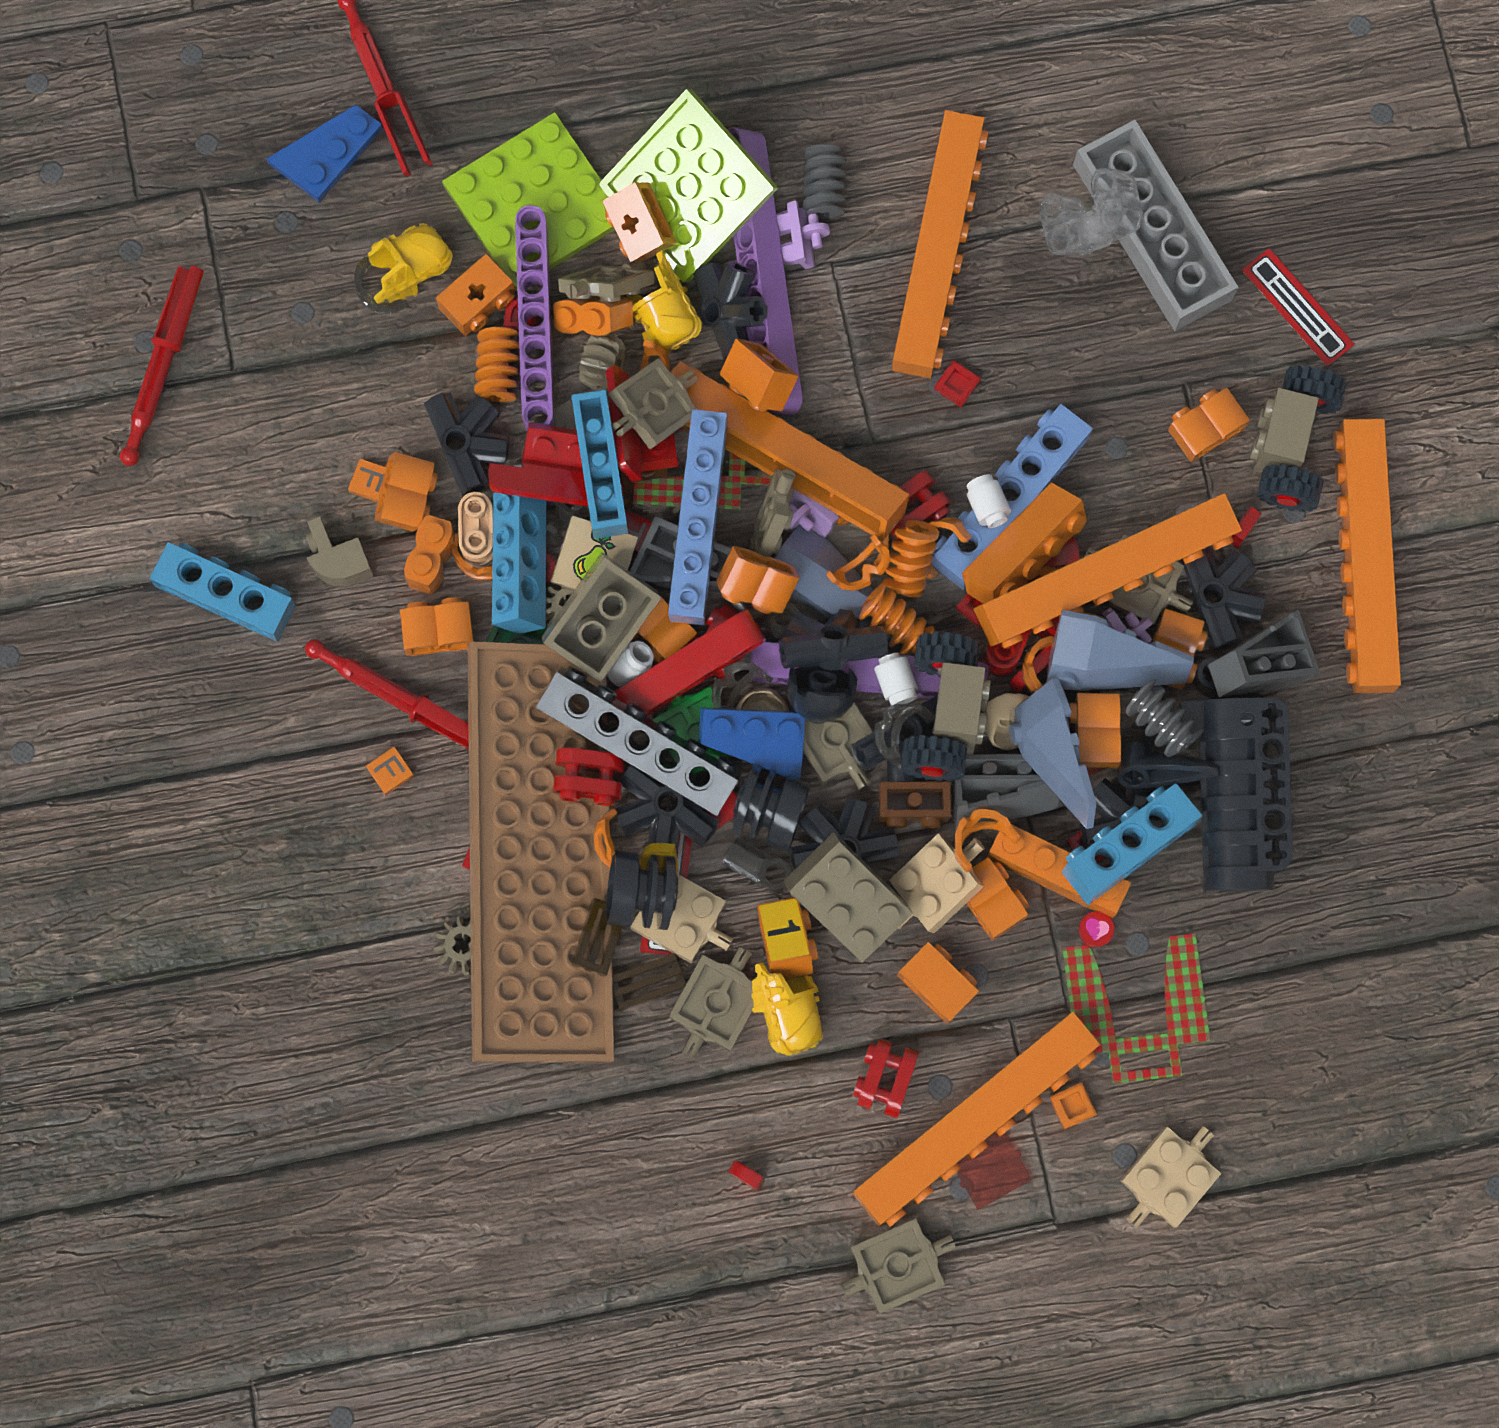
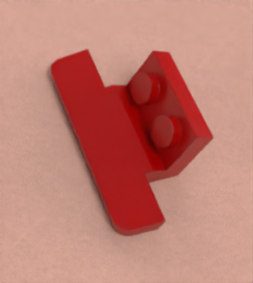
[606,365,678,482]
[488,422,624,507]

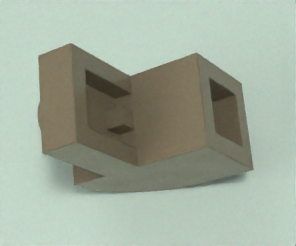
[305,517,374,587]

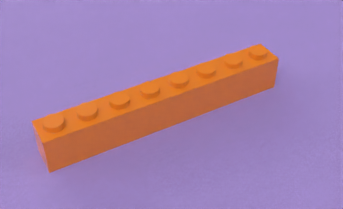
[891,110,989,379]
[670,361,909,541]
[1333,419,1401,693]
[973,493,1242,648]
[852,1012,1100,1227]

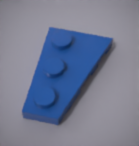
[266,105,383,203]
[698,707,805,779]

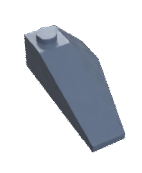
[774,525,892,642]
[1046,610,1194,691]
[1009,678,1096,829]

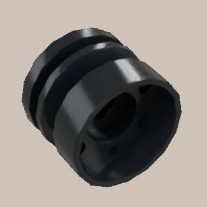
[732,764,811,852]
[606,850,678,930]

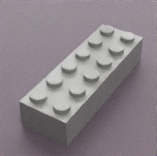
[1073,120,1238,332]

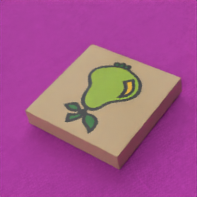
[551,516,638,590]

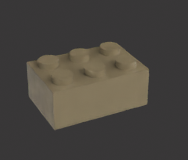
[542,552,662,683]
[784,832,913,963]

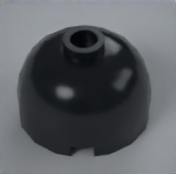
[787,665,858,724]

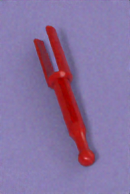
[337,0,433,177]
[119,266,204,466]
[305,639,469,749]

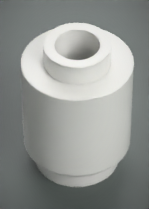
[967,474,1011,528]
[607,641,654,687]
[874,653,918,707]

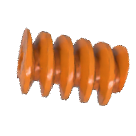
[474,327,520,402]
[882,520,939,597]
[859,582,935,655]

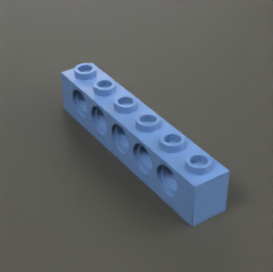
[932,404,1093,590]
[668,409,728,625]

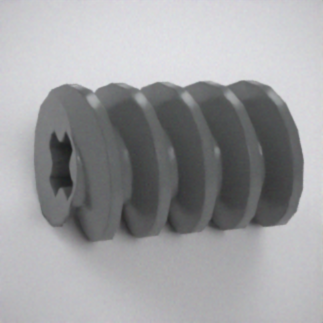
[803,144,846,219]
[1126,679,1203,757]

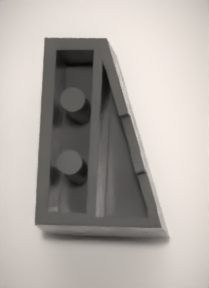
[630,516,731,594]
[1208,609,1320,697]
[952,754,1059,833]

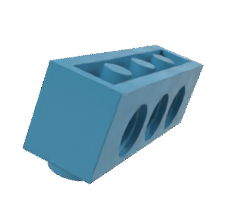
[571,390,628,539]
[492,493,546,634]
[149,542,296,642]
[1061,783,1202,905]

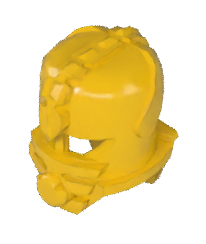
[368,223,453,304]
[626,250,702,354]
[751,962,823,1056]

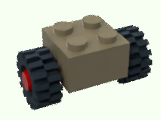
[1249,365,1347,512]
[901,631,991,782]

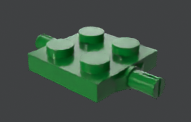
[653,686,731,777]

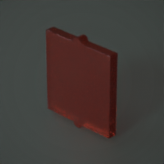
[957,1132,1032,1210]

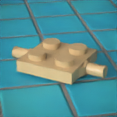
[889,833,985,933]
[631,874,734,963]
[1120,1126,1221,1228]

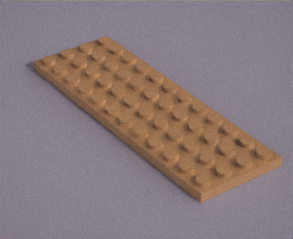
[468,642,614,1063]

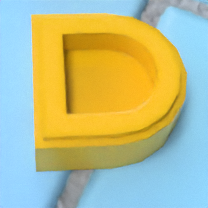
[640,843,679,873]

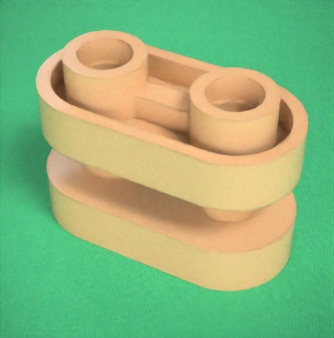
[458,492,493,569]

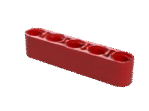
[614,610,766,720]

